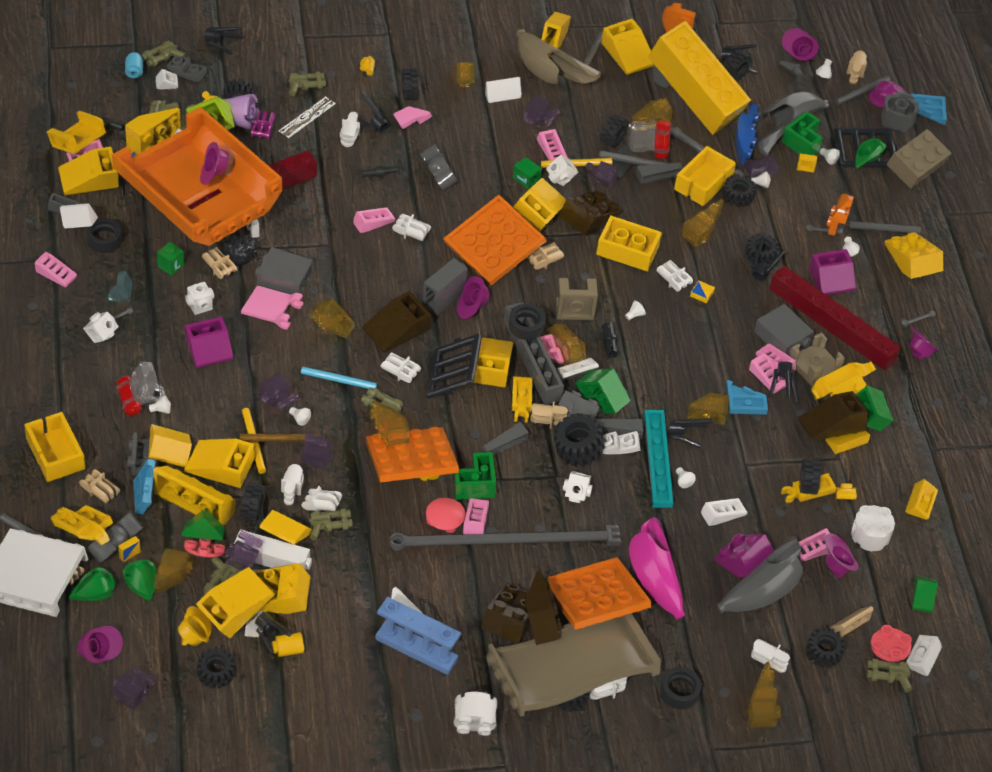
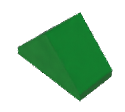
[182,508,225,541]
[912,575,938,613]

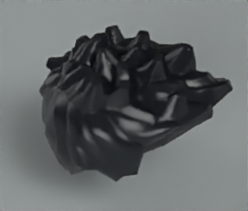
[223,235,259,266]

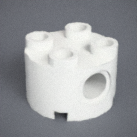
[851,505,895,551]
[454,692,498,736]

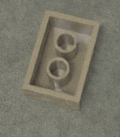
[886,129,952,189]

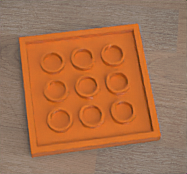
[443,195,546,286]
[366,427,459,482]
[547,557,651,630]

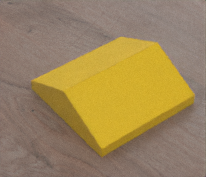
[148,424,192,467]
[259,510,312,545]

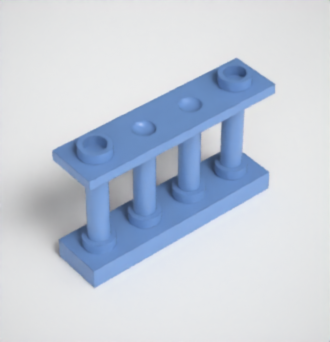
[375,597,461,675]

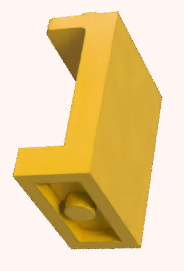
[47,111,106,154]

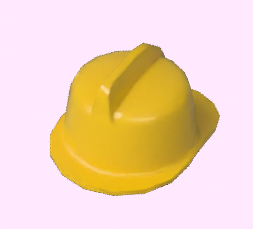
[178,606,212,646]

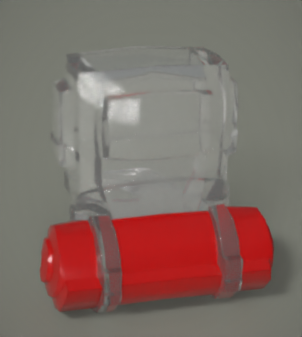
[627,118,671,159]
[116,362,166,417]

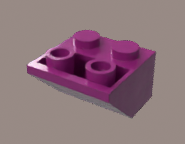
[809,249,856,295]
[185,317,233,368]
[714,533,774,577]

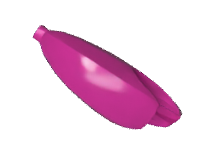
[629,517,686,620]

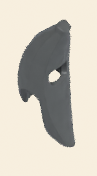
[757,92,829,157]
[716,536,803,614]

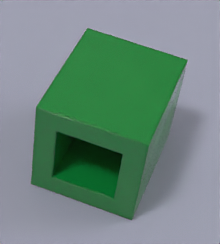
[513,157,542,189]
[157,242,184,276]

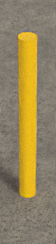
[541,158,612,168]
[242,408,266,474]

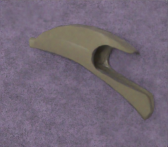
[517,29,601,84]

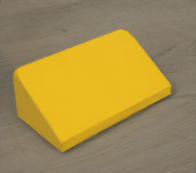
[826,431,870,454]
[905,479,938,520]

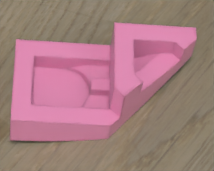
[393,106,432,129]
[540,334,564,364]

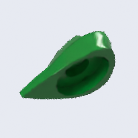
[856,138,886,169]
[123,560,157,602]
[69,567,115,601]

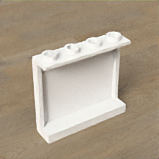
[0,528,88,617]

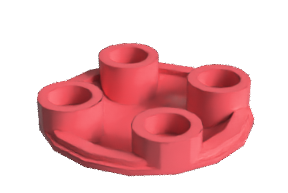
[426,498,466,533]
[184,538,225,558]
[871,625,912,662]

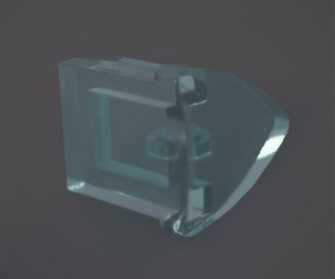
[107,271,132,302]

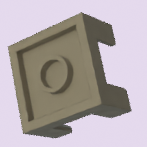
[556,278,598,320]
[790,332,845,386]

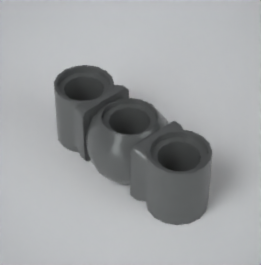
[420,144,458,191]
[87,512,143,563]

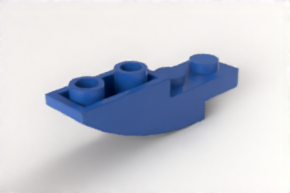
[735,104,760,165]

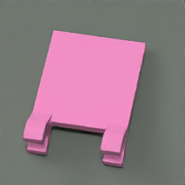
[241,285,304,330]

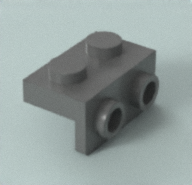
[558,390,602,418]
[128,432,157,475]

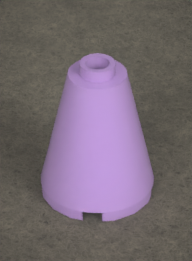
[223,94,259,129]

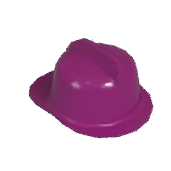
[782,28,819,61]
[869,81,906,108]
[200,142,229,185]
[457,276,490,319]
[909,326,939,360]
[825,534,859,578]
[75,626,123,663]

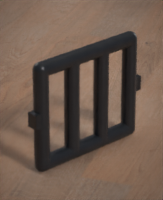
[834,128,898,168]
[426,334,482,399]

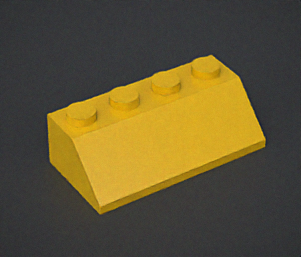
[153,466,236,526]

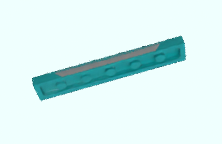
[644,410,673,508]

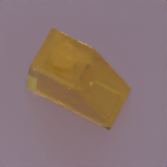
[454,63,474,87]
[632,98,673,131]
[310,298,356,338]
[687,392,729,425]
[154,548,193,593]

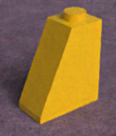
[542,12,571,58]

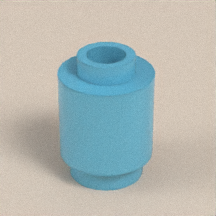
[125,53,143,78]

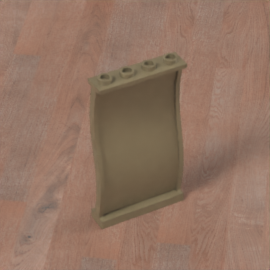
[486,613,661,717]

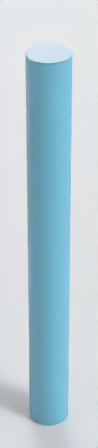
[301,367,377,389]

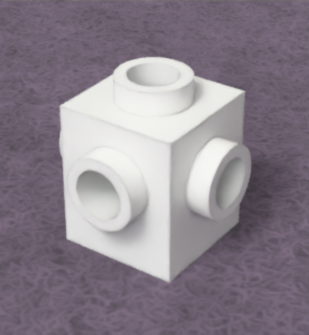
[546,155,578,186]
[185,282,214,315]
[83,312,119,343]
[563,471,593,503]

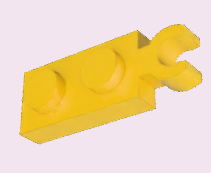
[512,376,532,423]
[781,473,837,503]

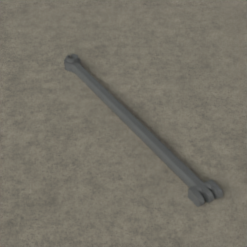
[389,525,622,551]

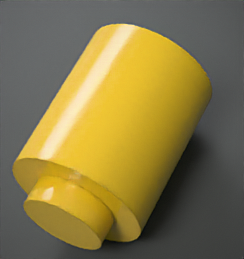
[272,632,304,657]

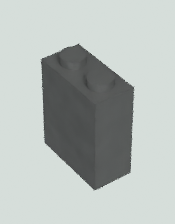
[255,247,313,294]
[422,258,468,316]
[754,304,814,356]

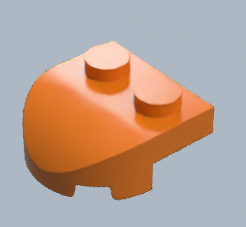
[662,3,696,32]
[826,194,854,236]

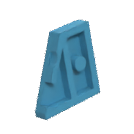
[911,94,947,125]
[726,380,768,415]
[133,459,155,515]

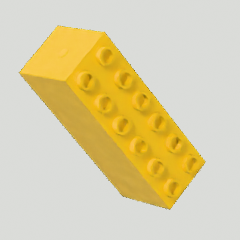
[648,21,751,135]

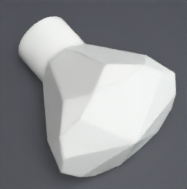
[816,59,832,78]
[820,148,840,165]
[751,172,771,188]
[842,237,860,257]
[625,301,646,321]
[149,395,171,414]
[289,407,311,426]
[676,467,695,488]

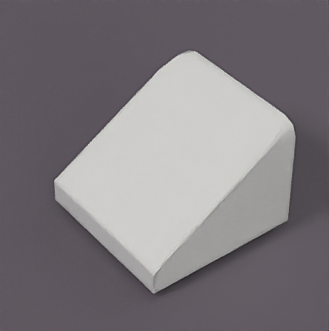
[156,69,178,89]

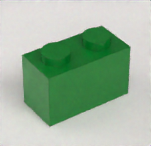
[856,385,893,431]

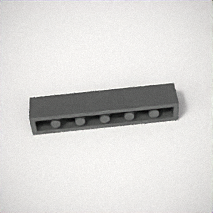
[504,302,564,405]

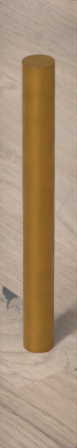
[240,434,319,442]

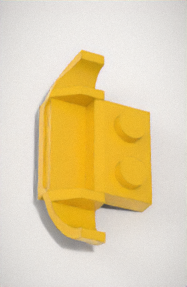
[811,362,876,401]
[51,505,113,545]

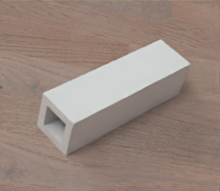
[233,530,312,570]

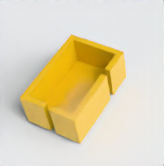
[674,146,736,206]
[24,412,85,482]

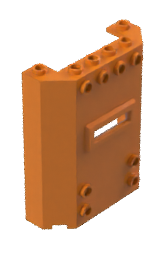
[111,107,282,246]

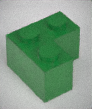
[782,111,823,156]
[575,368,631,414]
[454,452,496,500]

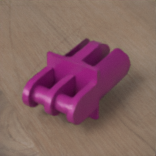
[251,110,276,140]

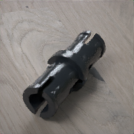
[602,322,618,358]

